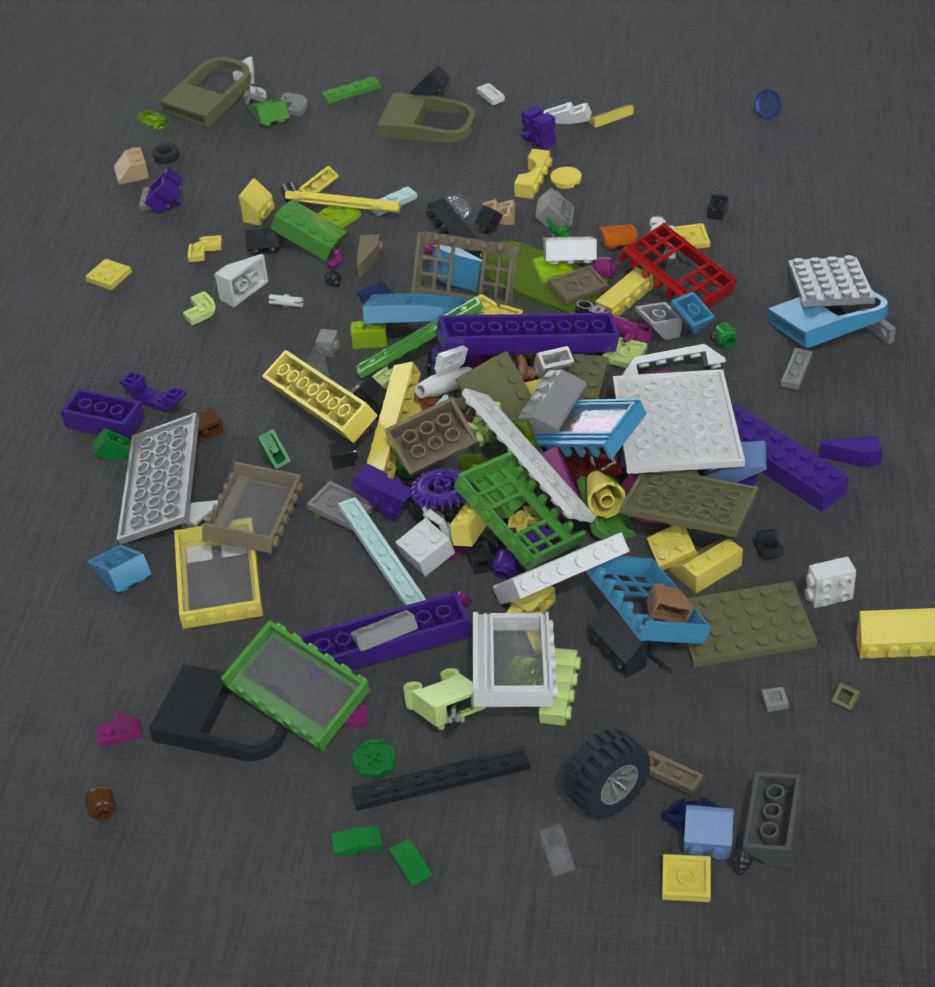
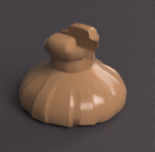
[512,354,537,381]

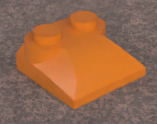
[599,224,638,249]

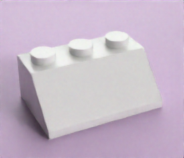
[543,237,597,264]

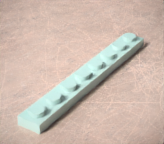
[338,497,426,606]

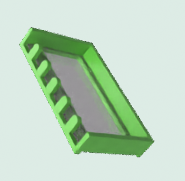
[221,620,371,752]

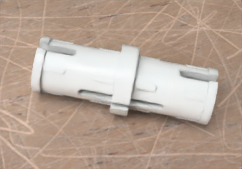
[269,294,304,308]

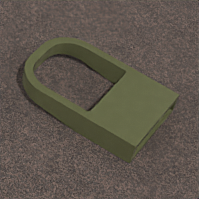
[160,57,251,128]
[378,93,475,143]

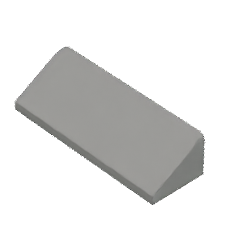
[350,610,418,651]

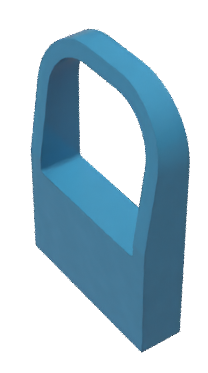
[768,291,888,348]
[363,293,469,324]

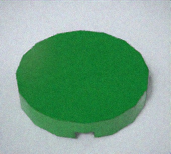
[352,739,396,779]

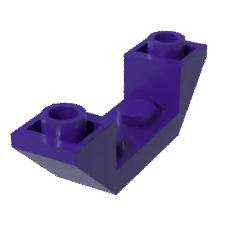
[120,371,187,413]

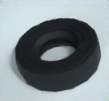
[152,143,180,164]

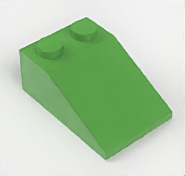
[247,99,289,126]

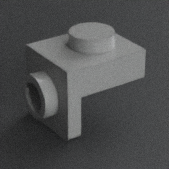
[243,85,266,105]

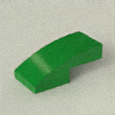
[330,826,383,856]
[388,838,432,888]

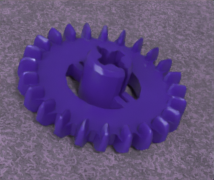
[411,468,475,511]

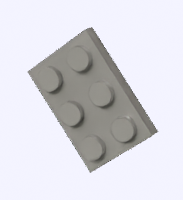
[307,481,376,531]

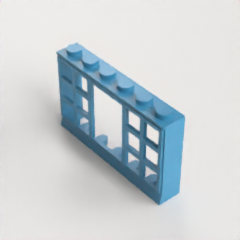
[585,556,711,645]

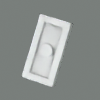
[477,83,505,105]

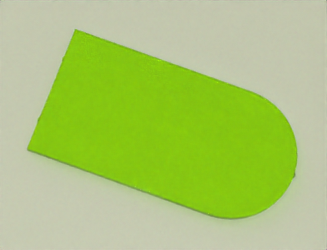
[479,241,610,313]

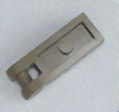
[648,751,704,796]

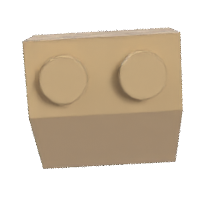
[114,147,149,185]

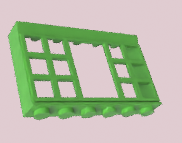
[454,451,586,571]

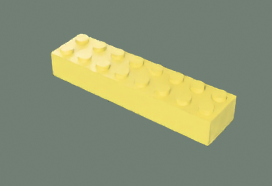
[262,350,378,443]

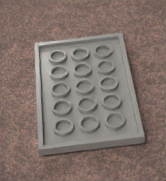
[788,256,875,307]

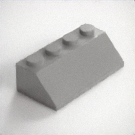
[518,370,587,436]

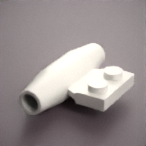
[415,345,472,398]

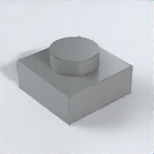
[761,687,789,712]

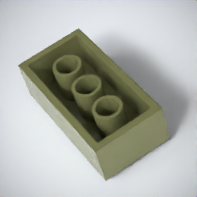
[568,354,609,420]

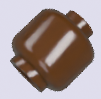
[85,786,116,820]

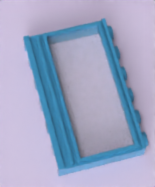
[526,399,647,459]

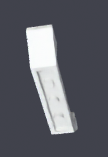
[621,344,726,376]

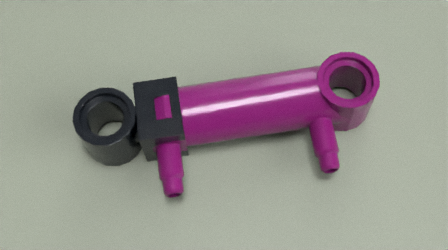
[575,300,653,346]

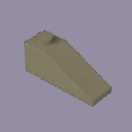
[357,234,383,278]

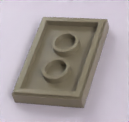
[548,265,609,305]

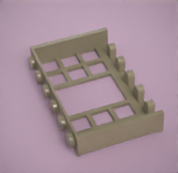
[411,231,520,307]

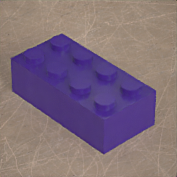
[61,388,145,439]

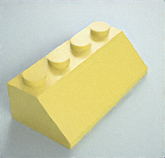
[856,608,935,659]

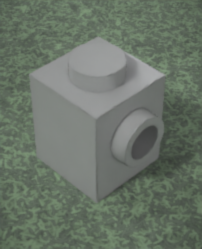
[315,329,340,357]

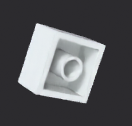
[396,518,455,577]

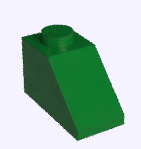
[92,428,131,461]

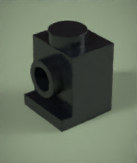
[707,194,728,220]

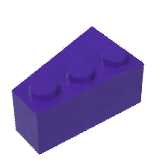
[350,464,412,522]

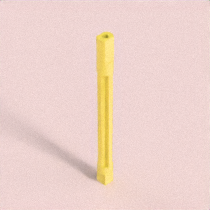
[285,190,401,213]

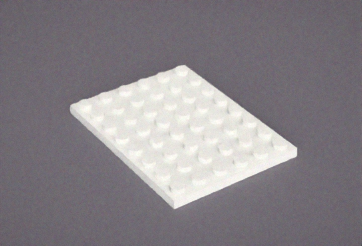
[613,369,745,474]

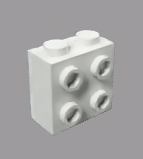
[804,557,856,608]

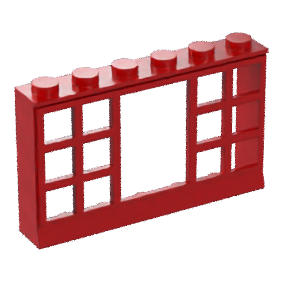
[619,222,737,309]

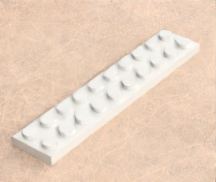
[461,388,596,523]

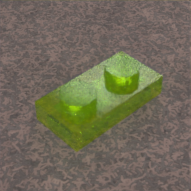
[137,109,168,129]

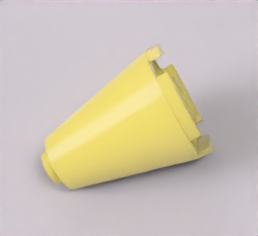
[586,471,626,518]

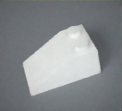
[215,254,268,307]

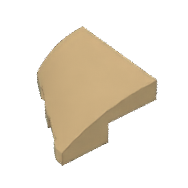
[482,199,515,225]

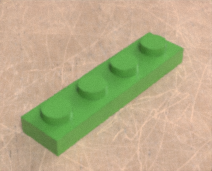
[322,76,381,104]

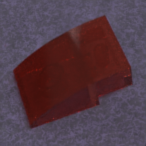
[564,447,623,487]

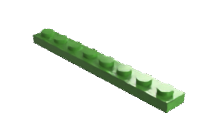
[356,296,484,379]

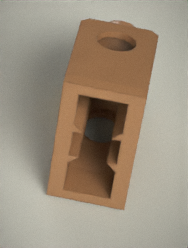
[646,583,694,623]

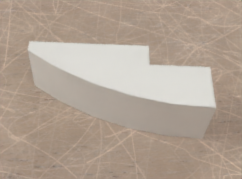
[544,102,592,124]

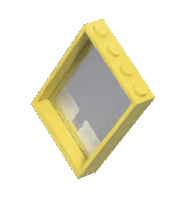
[174,518,263,629]

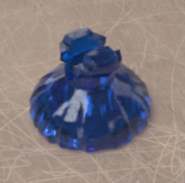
[754,90,782,119]

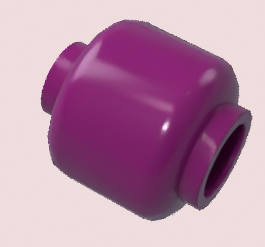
[592,257,617,279]

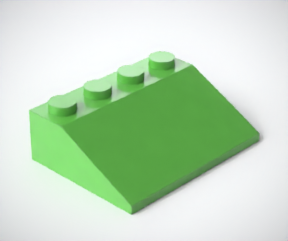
[270,199,347,261]

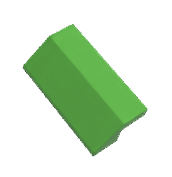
[577,474,636,539]

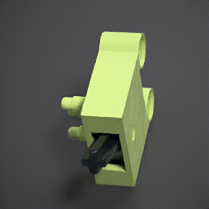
[403,668,485,730]

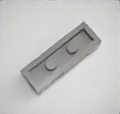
[781,348,813,390]

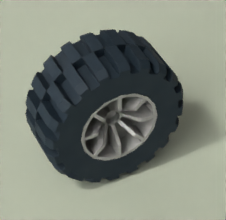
[563,729,651,819]

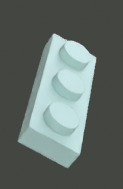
[371,186,417,216]

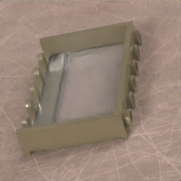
[202,462,303,555]

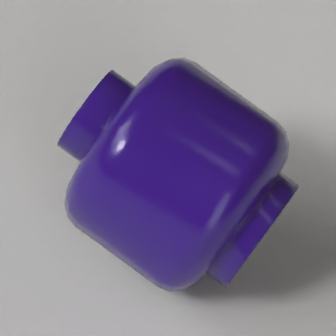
[492,548,520,579]

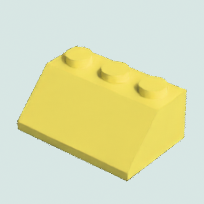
[669,538,743,594]

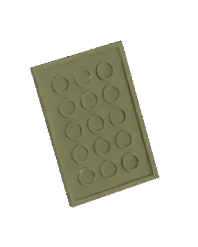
[620,471,759,537]
[685,581,817,667]

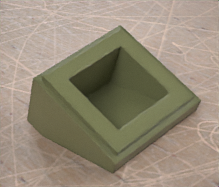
[831,682,862,711]

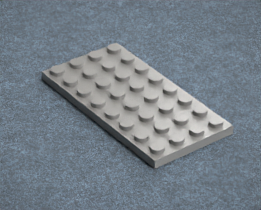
[117,412,200,544]

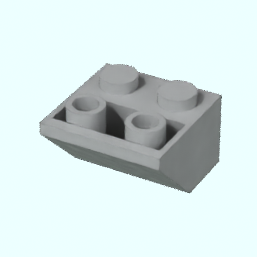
[535,188,574,227]

